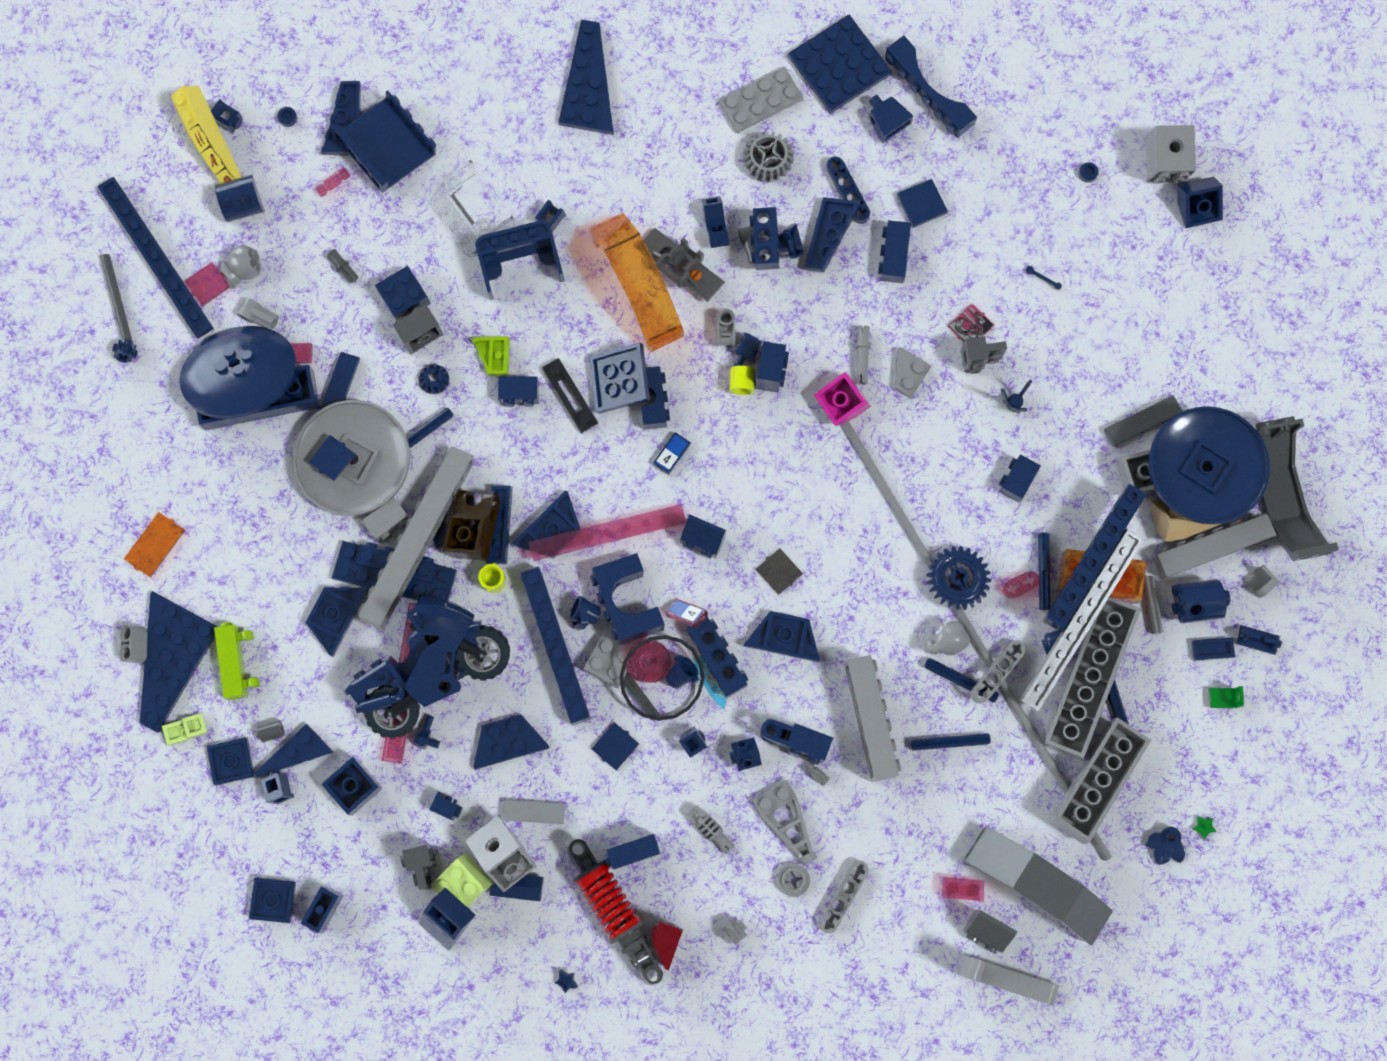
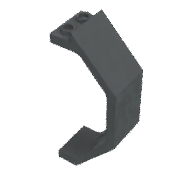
[1255,416,1339,562]
[963,827,1113,946]

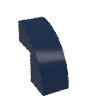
[701,196,730,248]

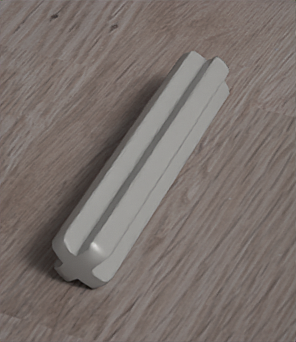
[1142,576,1163,634]

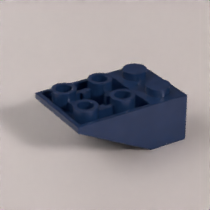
[419,888,476,951]

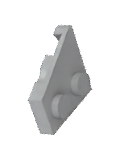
[894,347,932,399]

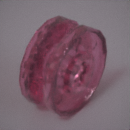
[626,641,671,683]

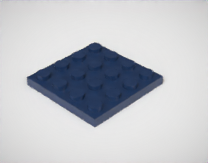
[788,14,892,114]

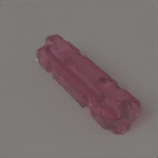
[315,168,350,197]

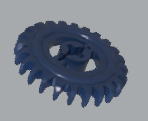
[926,546,991,610]

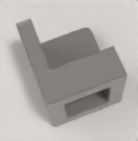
[1244,565,1280,598]

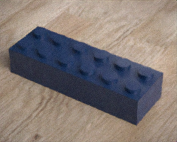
[197,364,320,431]

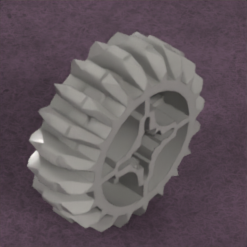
[743,131,794,182]

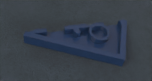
[254,723,334,777]

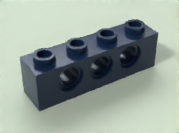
[686,616,749,699]

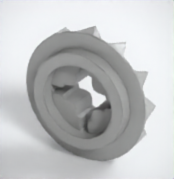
[777,864,810,897]

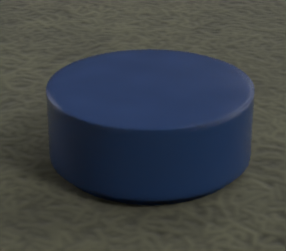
[277,107,298,127]
[1078,162,1099,183]

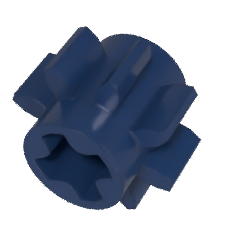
[112,339,138,363]

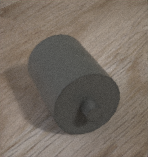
[256,720,285,743]

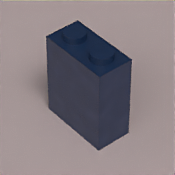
[604,834,661,870]

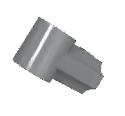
[237,297,279,330]

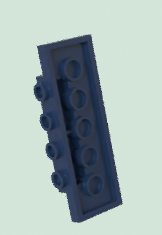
[332,541,457,601]

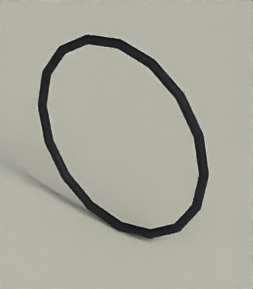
[619,635,704,721]

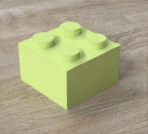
[431,853,493,908]

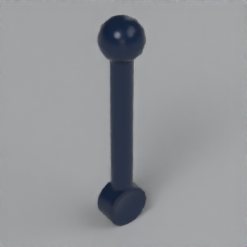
[1026,266,1062,290]

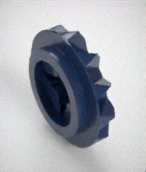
[418,363,449,394]

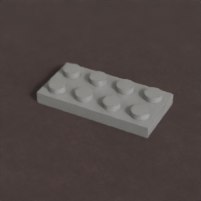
[719,67,803,133]

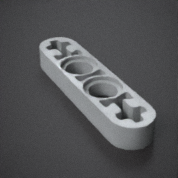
[970,640,1026,704]
[819,861,869,933]

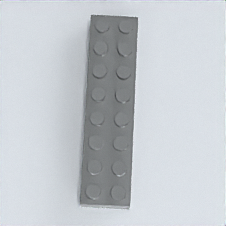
[1045,597,1141,761]

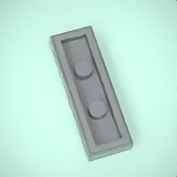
[502,800,565,824]

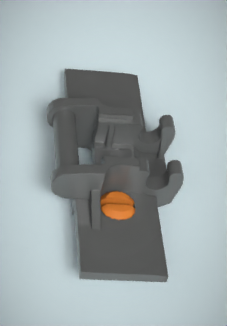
[638,228,725,302]

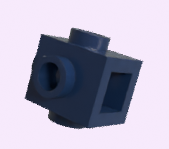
[729,737,762,771]

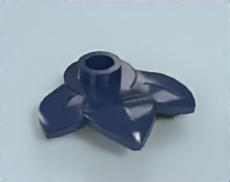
[1145,826,1186,865]

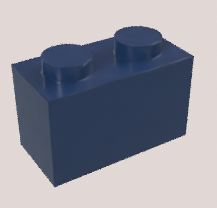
[498,376,539,407]
[998,454,1041,503]
[300,886,343,933]

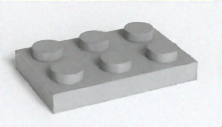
[583,622,647,689]

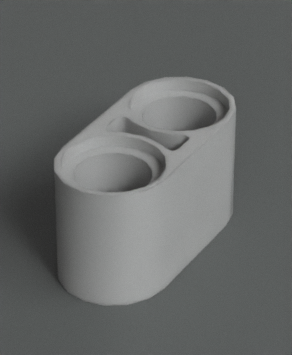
[119,624,147,664]

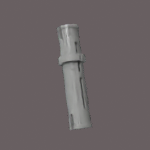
[855,325,871,385]

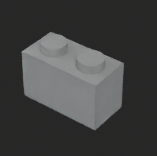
[362,497,409,542]

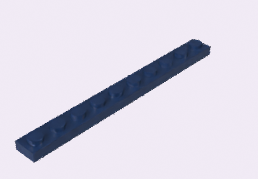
[97,176,214,339]

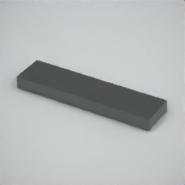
[1104,395,1183,447]

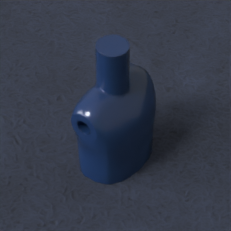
[733,333,762,366]

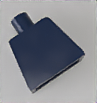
[869,95,913,143]

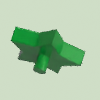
[1192,816,1217,840]

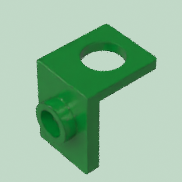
[1209,686,1244,709]

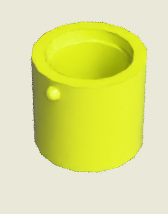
[729,366,755,395]
[478,563,506,593]

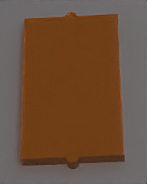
[124,512,185,578]

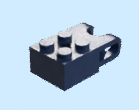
[760,719,833,765]

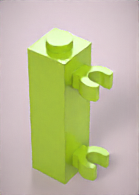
[214,622,260,701]

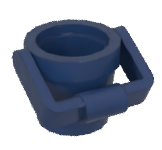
[778,223,804,259]
[570,596,601,631]
[665,654,700,689]

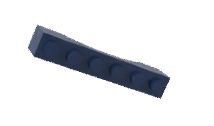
[885,35,977,138]

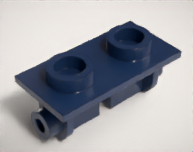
[1236,625,1282,655]

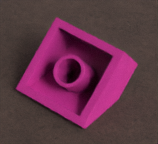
[814,372,871,426]

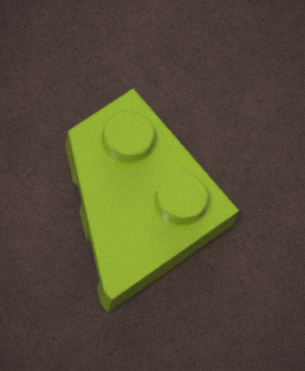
[472,336,510,376]

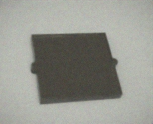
[756,548,803,595]

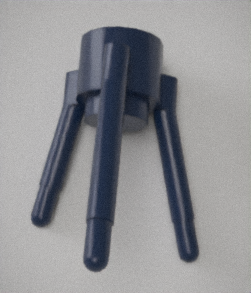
[1001,379,1032,414]

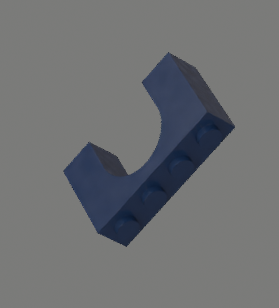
[590,553,665,646]

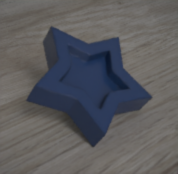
[555,969,578,993]

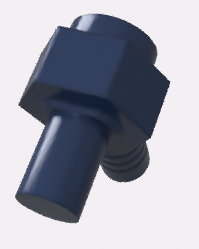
[414,715,441,750]

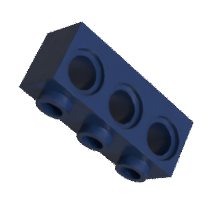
[750,207,780,270]

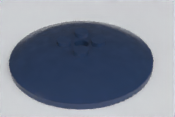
[179,326,297,419]
[1149,406,1270,524]

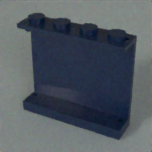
[333,90,436,193]

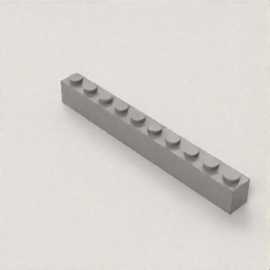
[358,446,474,631]

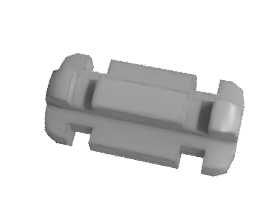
[806,764,830,786]

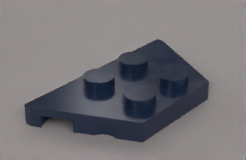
[512,490,581,559]
[305,587,369,657]
[744,611,820,663]
[473,714,550,770]

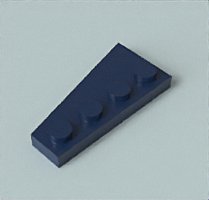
[321,81,361,155]
[804,197,861,273]

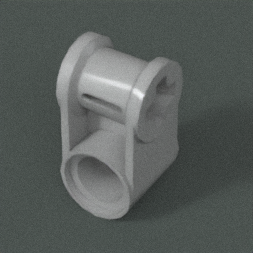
[716,308,736,347]

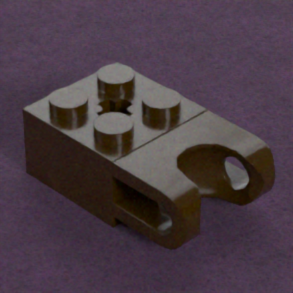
[442,490,500,561]

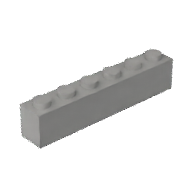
[1153,513,1277,580]

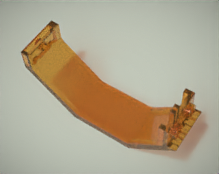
[589,212,684,353]

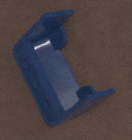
[475,220,565,300]

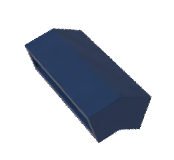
[489,875,544,902]

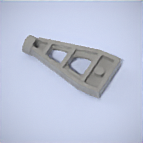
[752,780,817,866]

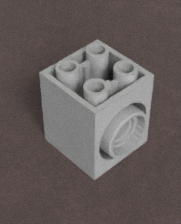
[1146,125,1196,183]
[465,815,537,892]

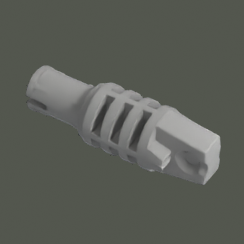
[687,805,735,854]

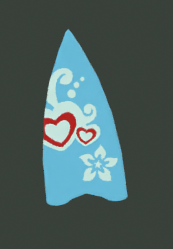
[693,651,726,709]

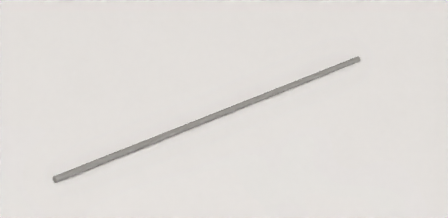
[842,421,1112,861]

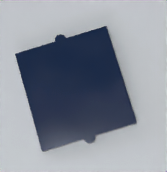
[309,435,356,481]
[591,722,639,771]

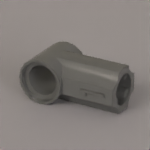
[738,226,766,265]

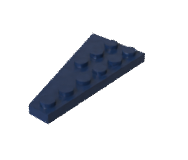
[558,19,614,135]

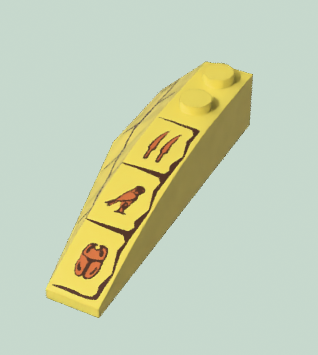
[171,86,242,183]

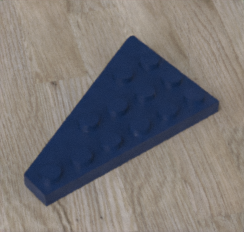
[139,591,218,733]

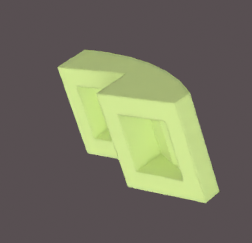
[162,713,207,746]

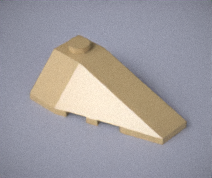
[1150,500,1220,542]

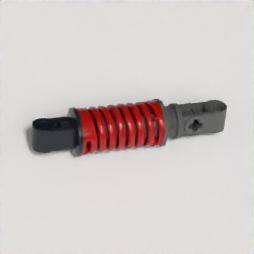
[567,839,663,986]

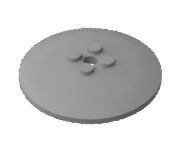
[293,400,410,516]

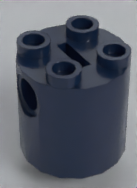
[1172,579,1231,624]

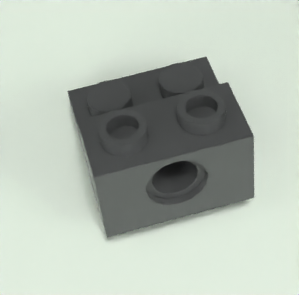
[960,336,1007,374]
[400,845,437,890]

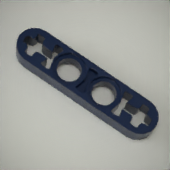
[826,156,870,224]

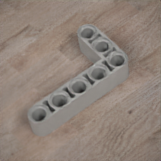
[956,954,1059,1006]

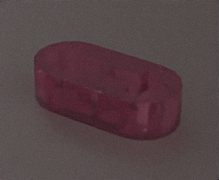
[1002,571,1039,599]

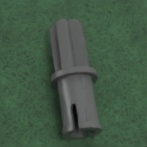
[327,249,358,284]

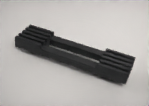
[542,358,598,434]

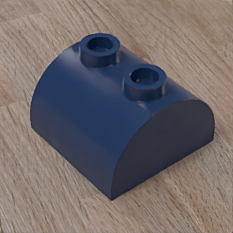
[215,175,265,222]

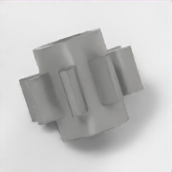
[723,919,747,945]

